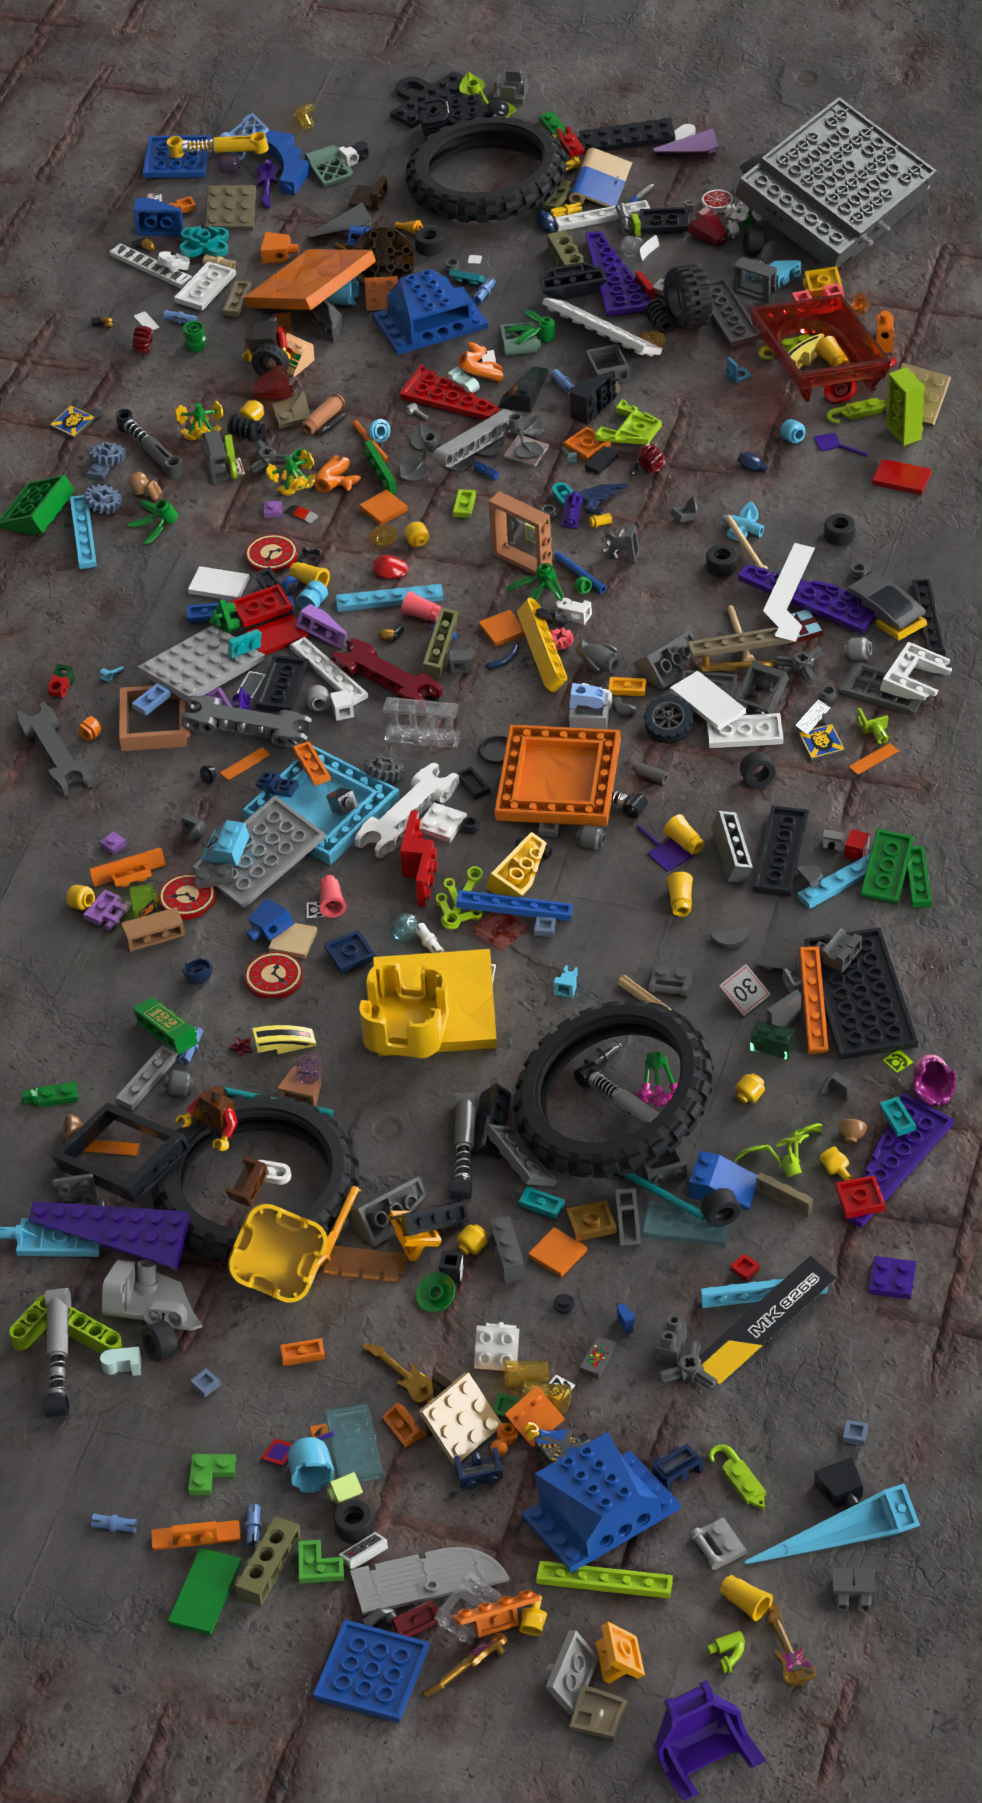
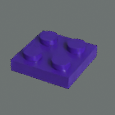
[869,1256,916,1299]

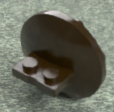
[352,227,415,287]

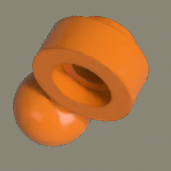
[490,1423,519,1457]

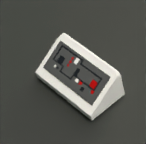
[339,1532,388,1570]

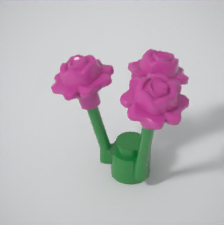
[633,1051,677,1107]

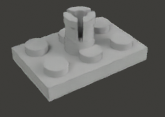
[545,1630,599,1715]

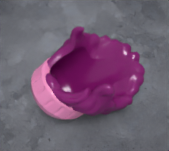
[912,1054,956,1107]

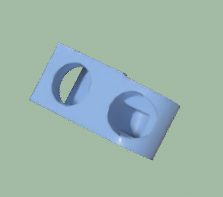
[569,683,605,709]

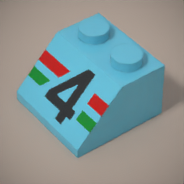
[201,820,250,866]

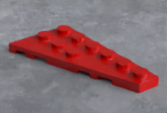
[400,364,498,420]

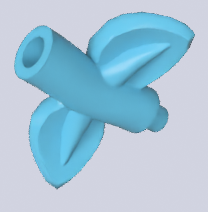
[723,501,764,540]

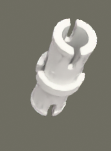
[414,923,444,953]

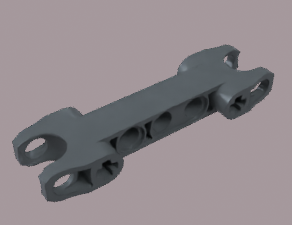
[181,695,312,749]
[16,702,92,797]

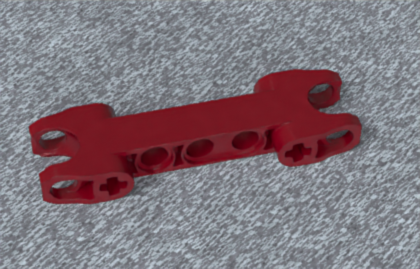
[330,638,443,712]

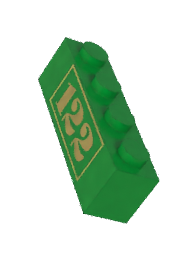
[133,997,198,1055]

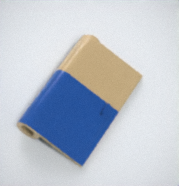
[569,148,632,207]

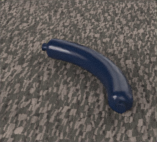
[485,644,519,669]

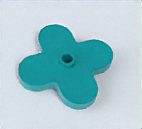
[180,226,229,257]

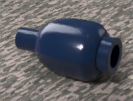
[537,210,556,233]
[737,452,768,472]

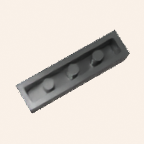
[711,811,753,883]

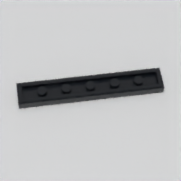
[912,579,946,656]

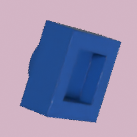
[617,1303,635,1334]

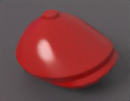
[824,374,857,403]
[373,555,408,579]

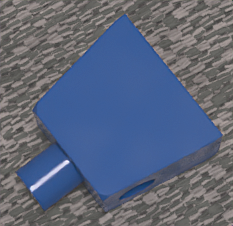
[246,898,295,942]

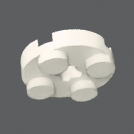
[157,252,190,272]

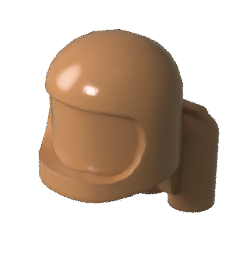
[128,472,162,501]

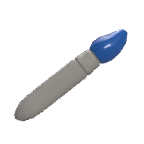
[630,184,655,203]

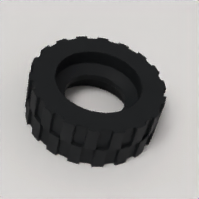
[251,343,290,381]

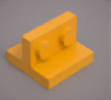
[388,1211,442,1261]
[595,1622,645,1684]

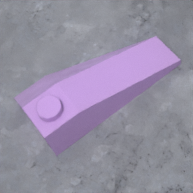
[653,129,719,155]

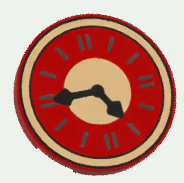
[245,534,298,573]
[159,873,216,920]
[245,952,303,999]

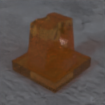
[850,292,871,314]

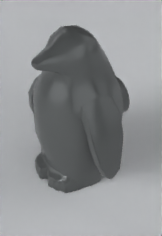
[575,639,619,674]

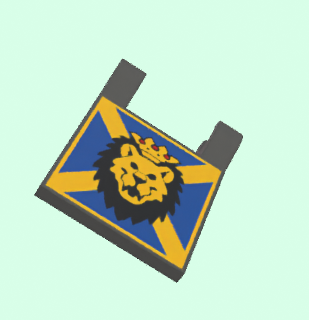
[49,396,104,439]
[794,713,846,761]

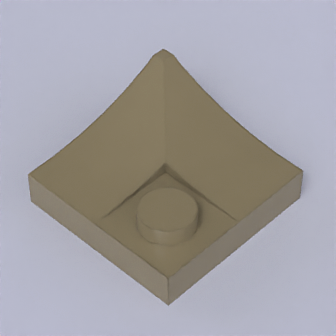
[272,391,310,429]
[569,1685,629,1740]

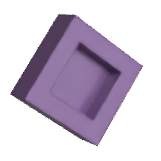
[264,501,283,518]
[100,831,127,855]

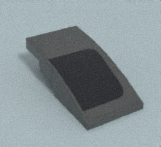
[848,571,926,629]

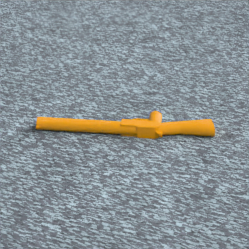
[311,1186,361,1285]

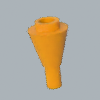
[394,220,423,235]

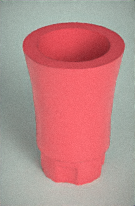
[401,591,441,623]
[319,875,346,918]

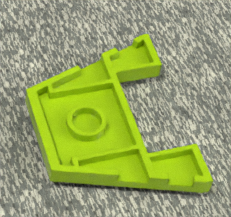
[595,399,662,445]

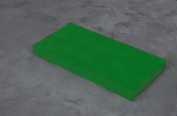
[860,829,914,905]
[168,1548,242,1636]

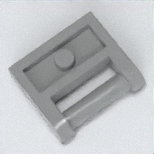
[689,1517,746,1570]

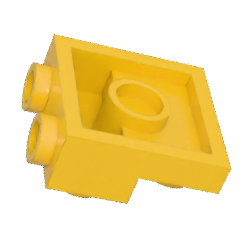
[802,266,843,299]

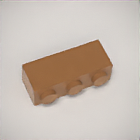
[122,907,185,952]

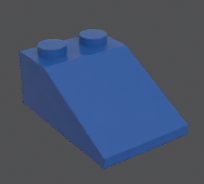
[133,198,183,236]
[689,1151,757,1210]

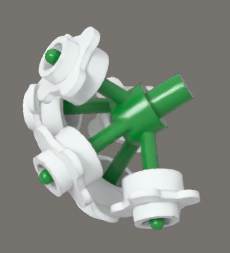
[723,200,766,239]

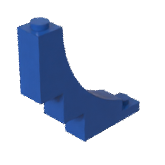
[249,128,309,196]

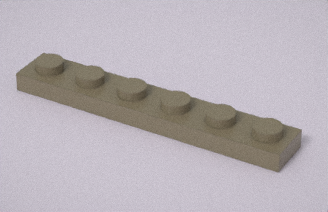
[688,627,798,659]

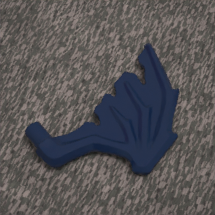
[579,483,629,515]

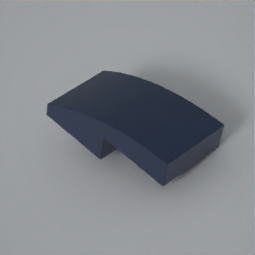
[255,772,299,798]

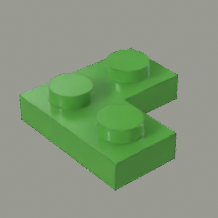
[188,1454,237,1495]
[298,1540,344,1584]

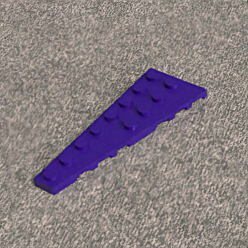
[585,231,650,316]
[738,564,876,634]
[844,1093,954,1228]
[28,1201,191,1270]

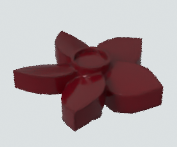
[229,1037,253,1057]

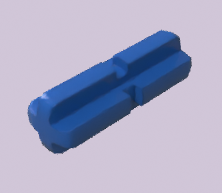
[473,461,499,481]

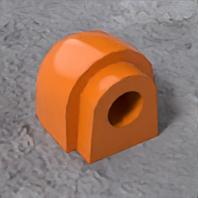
[78,716,101,741]

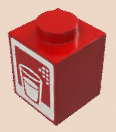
[845,829,870,861]

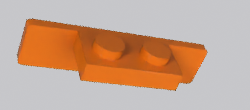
[89,847,166,887]
[151,1520,241,1550]
[451,1590,541,1638]

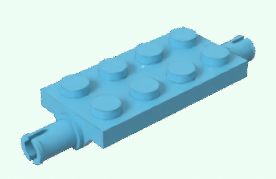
[0,1218,101,1257]

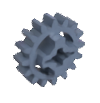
[89,442,126,466]
[84,484,122,514]

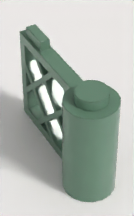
[304,145,354,187]
[500,322,541,356]

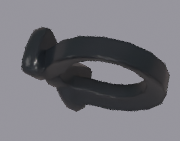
[298,547,320,567]

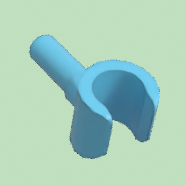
[100,666,124,682]

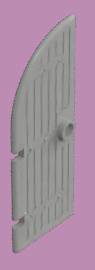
[350,1547,510,1616]

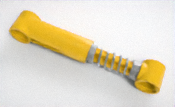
[167,132,269,158]

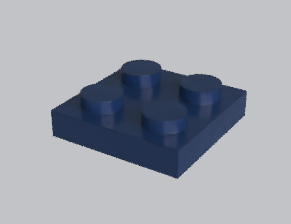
[324,930,376,974]

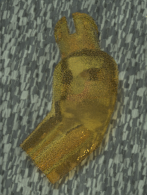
[294,102,315,130]

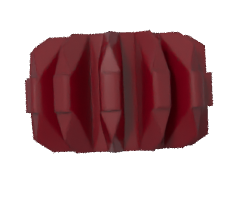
[132,326,153,354]
[637,444,666,473]

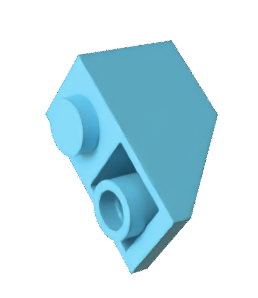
[770,260,801,289]

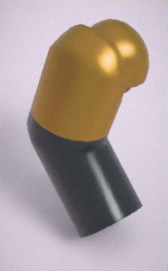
[132,237,155,252]
[91,317,113,329]
[378,624,404,641]

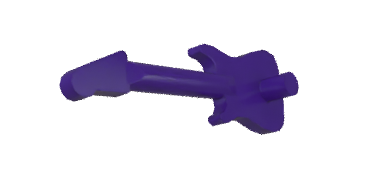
[258,160,280,209]

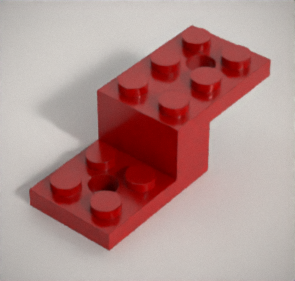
[400,810,438,907]

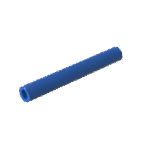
[553,551,606,593]

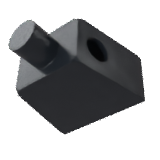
[814,1457,863,1508]

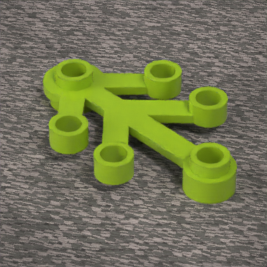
[436,866,485,930]

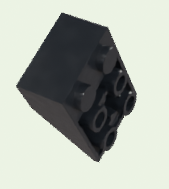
[570,370,617,425]

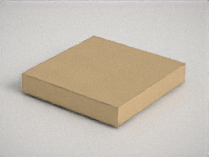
[269,923,317,959]

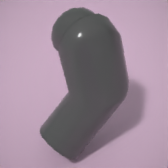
[613,697,636,716]
[363,1608,397,1627]

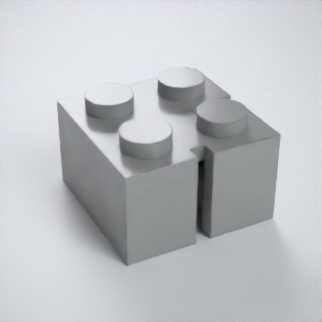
[569,693,609,729]

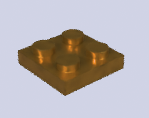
[566,1200,617,1242]

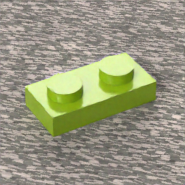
[453,489,476,518]

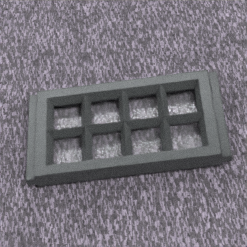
[839,662,930,715]

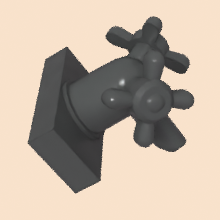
[601,525,639,564]

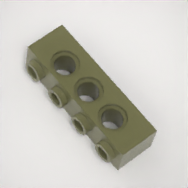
[547,230,585,266]
[422,607,458,680]
[234,1516,301,1606]

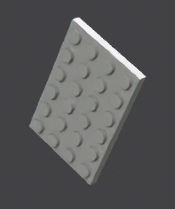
[138,625,265,703]
[193,796,326,909]

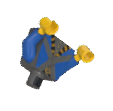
[523,1422,590,1466]

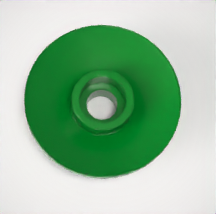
[416,1272,455,1313]

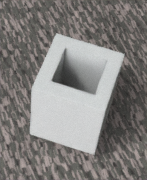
[330,690,354,721]

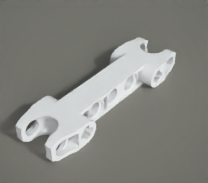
[355,763,459,858]

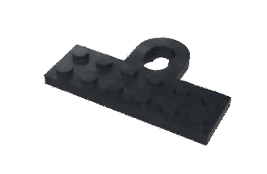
[390,71,465,129]

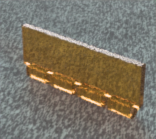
[321,1246,407,1282]

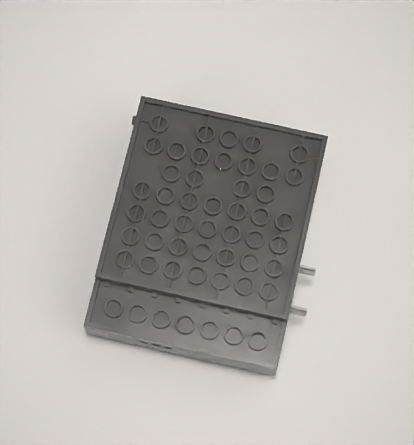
[734,97,937,268]

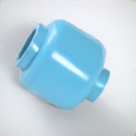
[780,419,805,444]

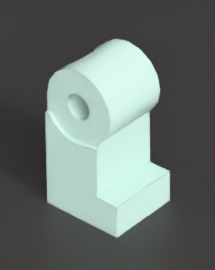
[448,366,480,393]
[100,1347,141,1376]

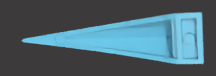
[743,1484,920,1565]

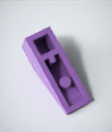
[296,604,347,649]

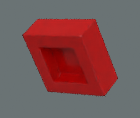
[730,1254,760,1282]

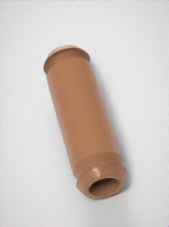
[301,394,345,435]

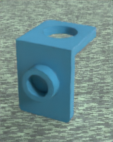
[726,357,751,384]

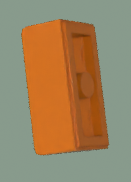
[382,1402,426,1447]

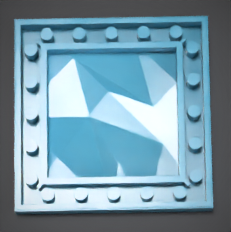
[242,745,400,866]

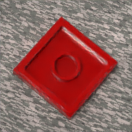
[835,1175,886,1219]

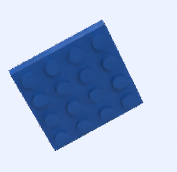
[143,135,211,179]
[313,1619,430,1723]

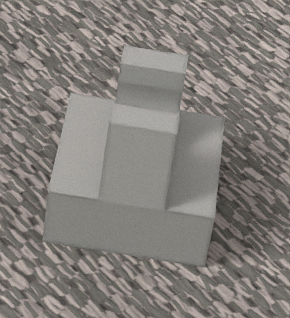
[823,829,845,852]

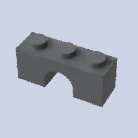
[490,1216,525,1283]

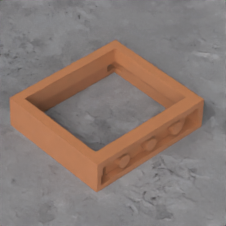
[489,491,552,576]
[119,685,190,751]

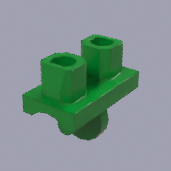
[209,599,241,634]

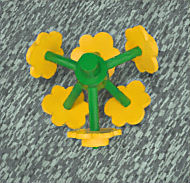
[175,401,223,440]
[266,450,316,496]

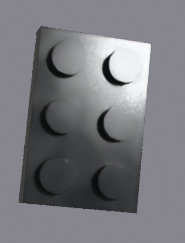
[640,207,689,234]

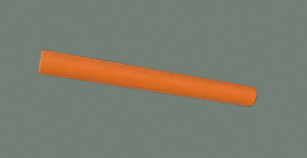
[352,420,389,463]

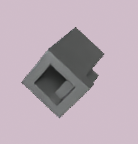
[447,647,472,673]

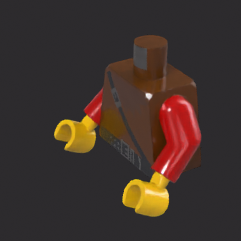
[176,1086,238,1151]

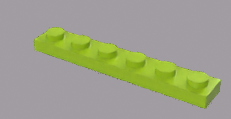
[536,1561,673,1599]

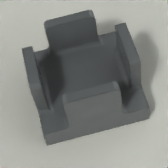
[493,70,529,104]

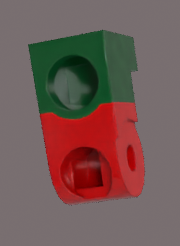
[48,664,75,698]

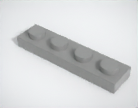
[116,1046,179,1110]

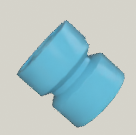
[296,580,328,610]

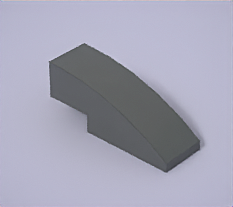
[615,1188,641,1247]

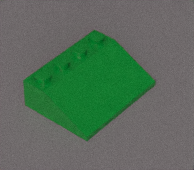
[0,475,75,535]

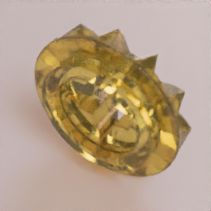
[640,330,666,348]
[370,524,398,545]

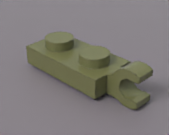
[542,181,572,211]

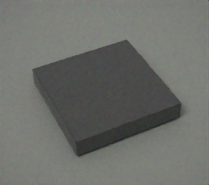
[767,989,801,1040]

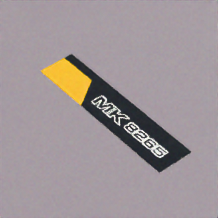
[699,1255,836,1385]

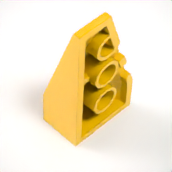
[485,832,546,897]

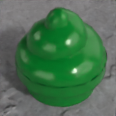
[574,576,592,594]

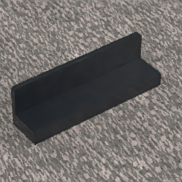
[471,1083,511,1158]
[390,1201,469,1236]

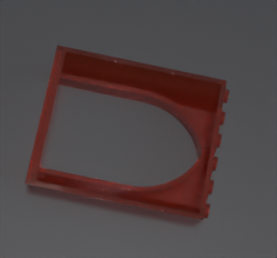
[750,294,891,402]

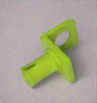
[856,708,889,744]

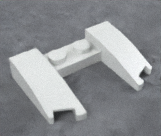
[880,642,952,700]

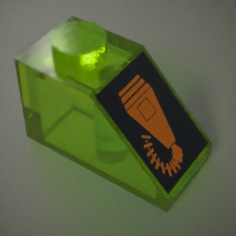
[129,883,159,919]

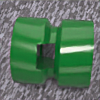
[183,321,206,352]

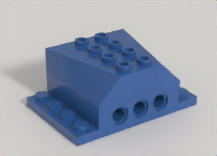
[372,269,488,355]
[521,1432,681,1573]

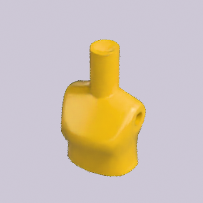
[819,1147,852,1181]
[519,1595,547,1636]

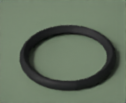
[478,736,508,764]

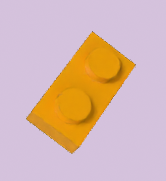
[608,677,646,696]

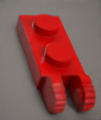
[556,126,585,158]

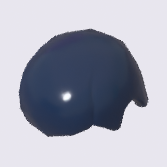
[182,958,213,985]

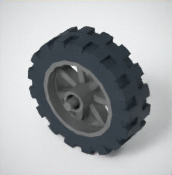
[644,695,693,744]

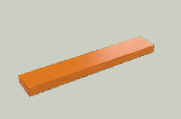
[799,947,828,1054]

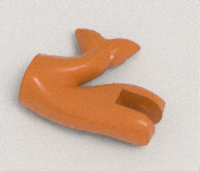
[458,342,503,383]
[314,455,361,493]

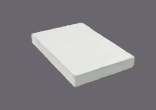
[188,566,250,601]

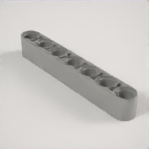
[433,409,515,468]

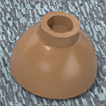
[62,1114,84,1142]
[839,1119,867,1144]

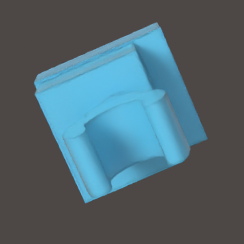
[554,965,578,998]

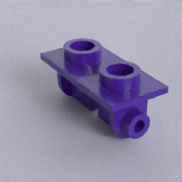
[560,491,583,529]
[232,687,251,710]

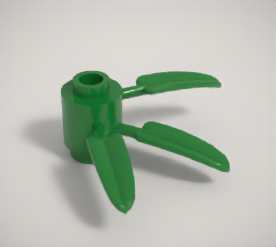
[506,310,555,345]
[126,499,178,544]
[507,563,563,601]

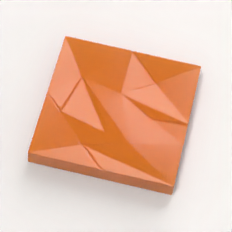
[243,249,376,310]
[494,725,621,826]

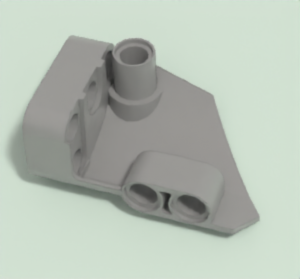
[102,1259,202,1331]

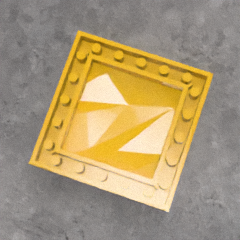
[373,949,497,1057]

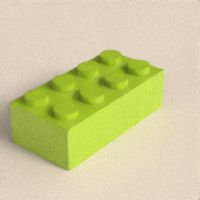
[887,367,925,446]

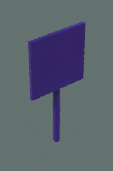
[636,825,693,872]

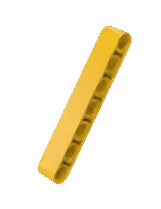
[517,598,567,692]

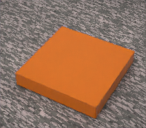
[563,427,611,462]
[359,489,408,526]
[479,610,525,647]
[528,1227,587,1278]

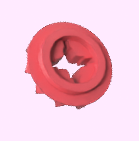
[549,627,574,650]

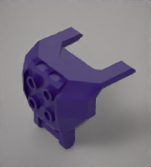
[654,1680,766,1802]

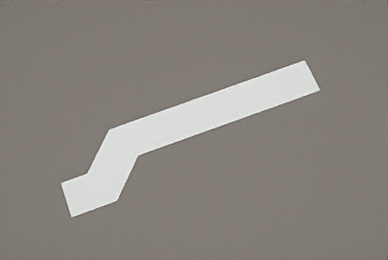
[763,543,815,641]

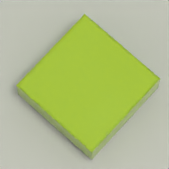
[631,213,641,236]

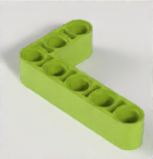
[9,1295,123,1354]

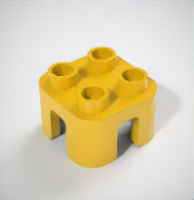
[359,962,449,1059]
[228,1204,328,1302]

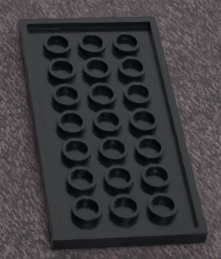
[804,927,918,1060]

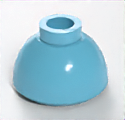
[368,419,391,443]

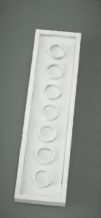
[542,298,662,356]

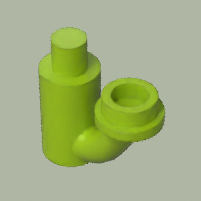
[707,1630,745,1673]

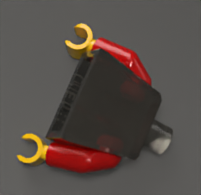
[242,317,291,362]

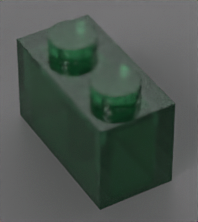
[750,1020,795,1060]

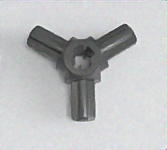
[248,440,293,475]
[776,647,823,685]
[659,1341,717,1389]

